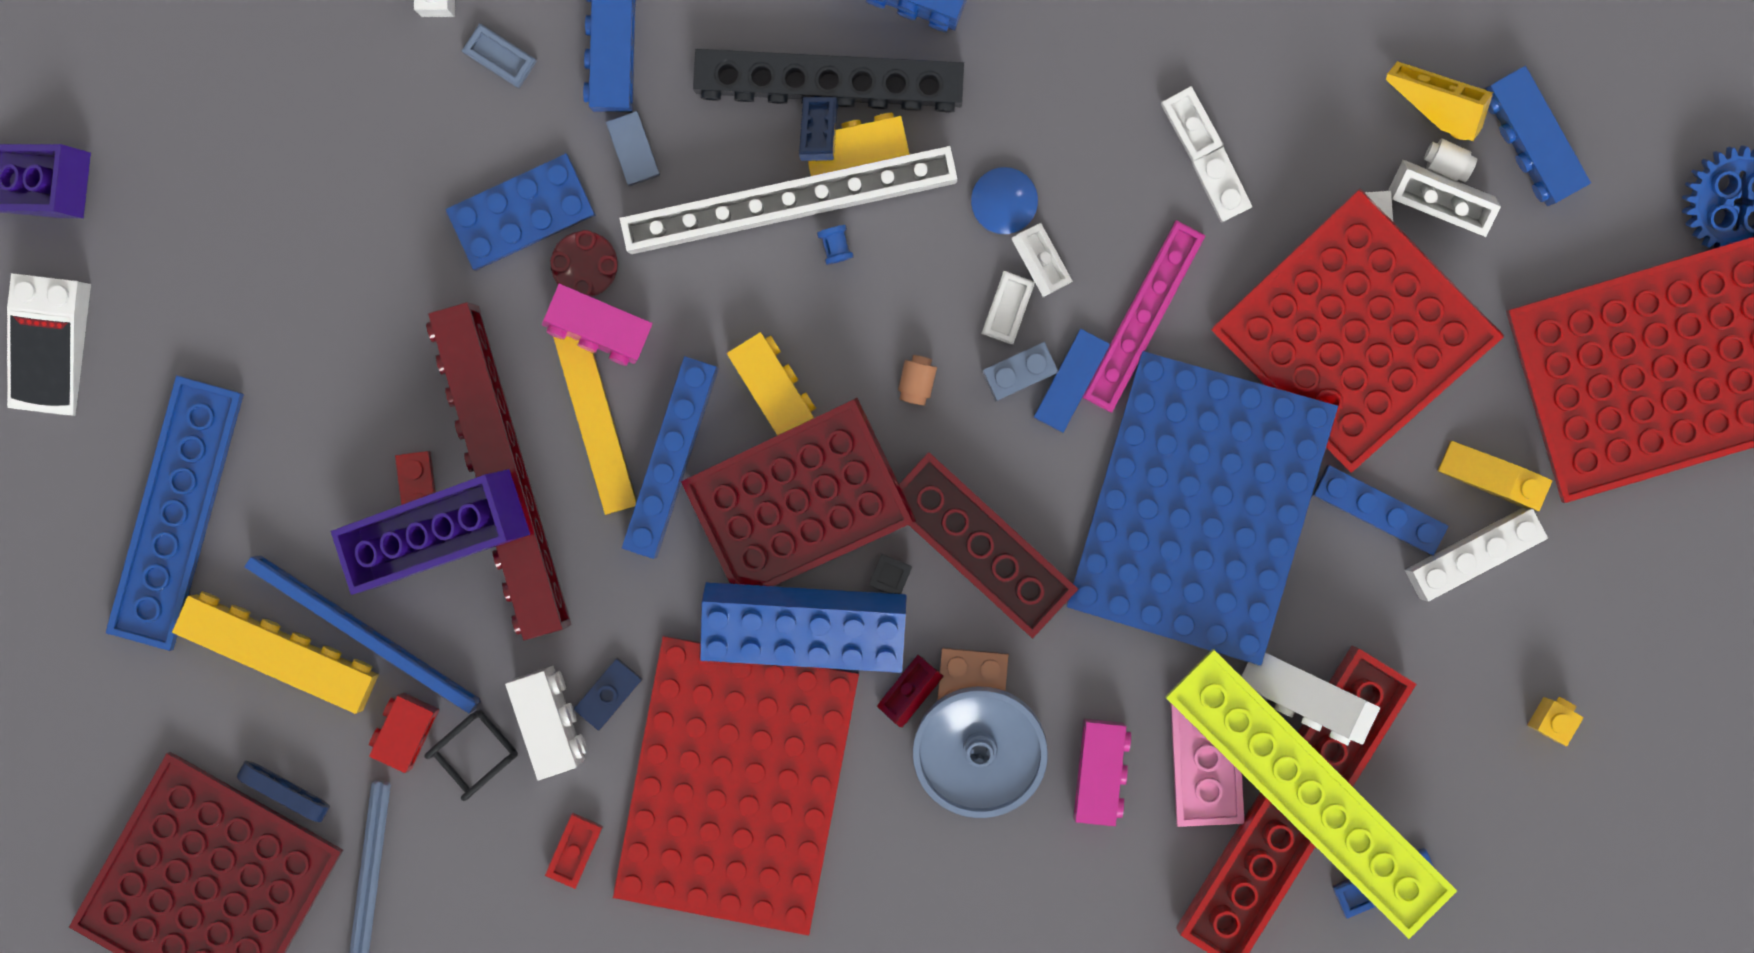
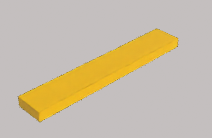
[553,336,637,515]

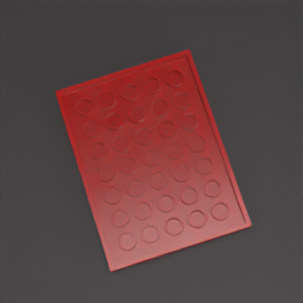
[1506,236,1754,503]
[613,636,859,936]

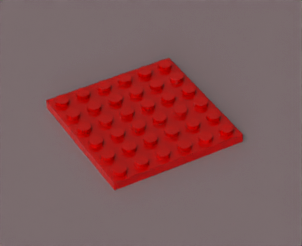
[1211,188,1504,473]

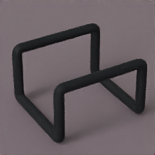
[424,710,518,801]

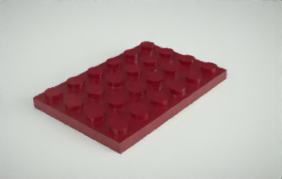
[681,398,916,586]

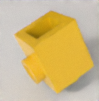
[1527,697,1584,746]

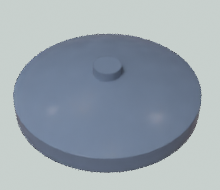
[913,686,1048,818]

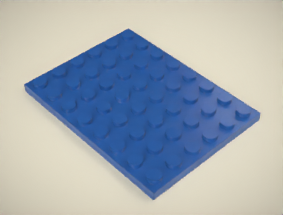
[1067,351,1338,666]

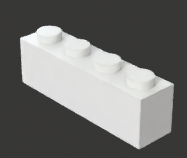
[1405,508,1548,602]
[1241,652,1380,745]

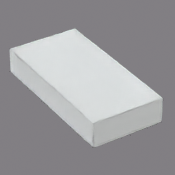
[981,271,1035,345]

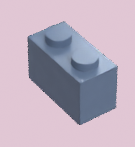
[982,342,1058,401]

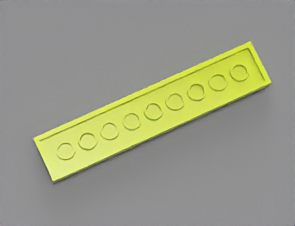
[1165,649,1457,939]

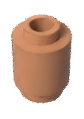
[898,355,937,406]

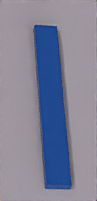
[244,555,481,714]

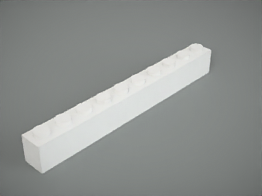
[620,146,957,254]

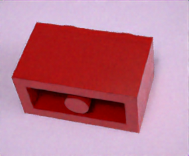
[369,693,440,773]

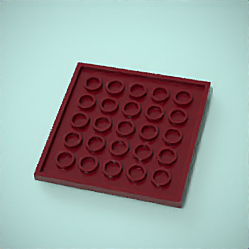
[69,752,343,953]

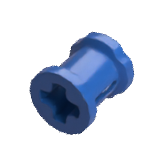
[817,225,854,265]

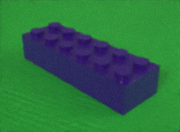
[330,469,530,595]

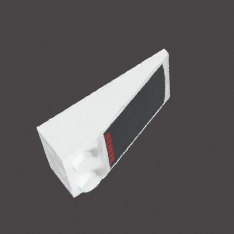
[7,273,91,416]

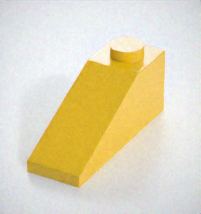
[1386,61,1493,141]
[1437,441,1553,511]

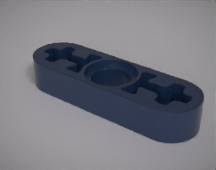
[236,761,330,822]

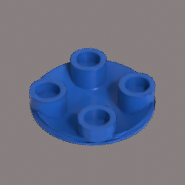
[971,167,1038,234]

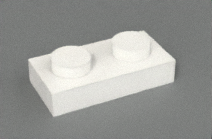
[1161,86,1223,163]
[1192,147,1252,223]
[1011,223,1073,297]

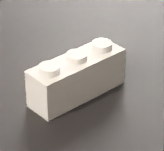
[1389,160,1501,237]

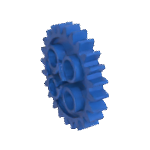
[1682,145,1754,248]

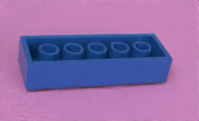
[700,582,907,673]

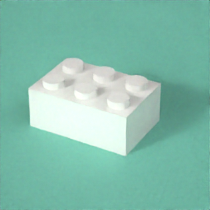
[505,666,587,781]

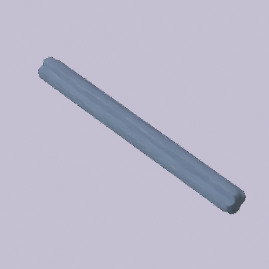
[349,780,391,953]

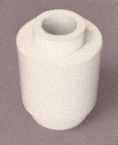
[1424,138,1477,182]

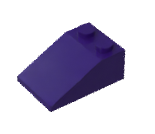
[0,144,91,219]

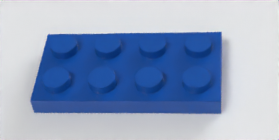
[445,153,596,271]

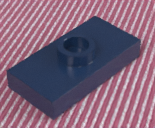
[799,97,838,161]
[573,658,643,731]

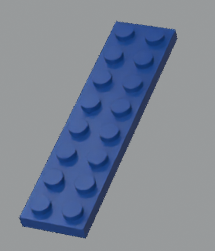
[106,376,244,651]

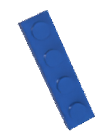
[1312,465,1449,556]

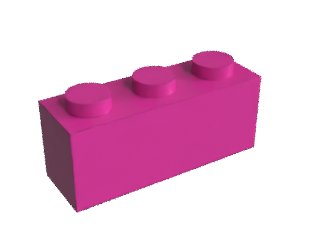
[541,284,653,366]
[1073,719,1131,827]

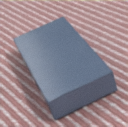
[462,23,537,89]
[606,111,660,186]

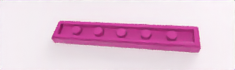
[1082,220,1206,413]

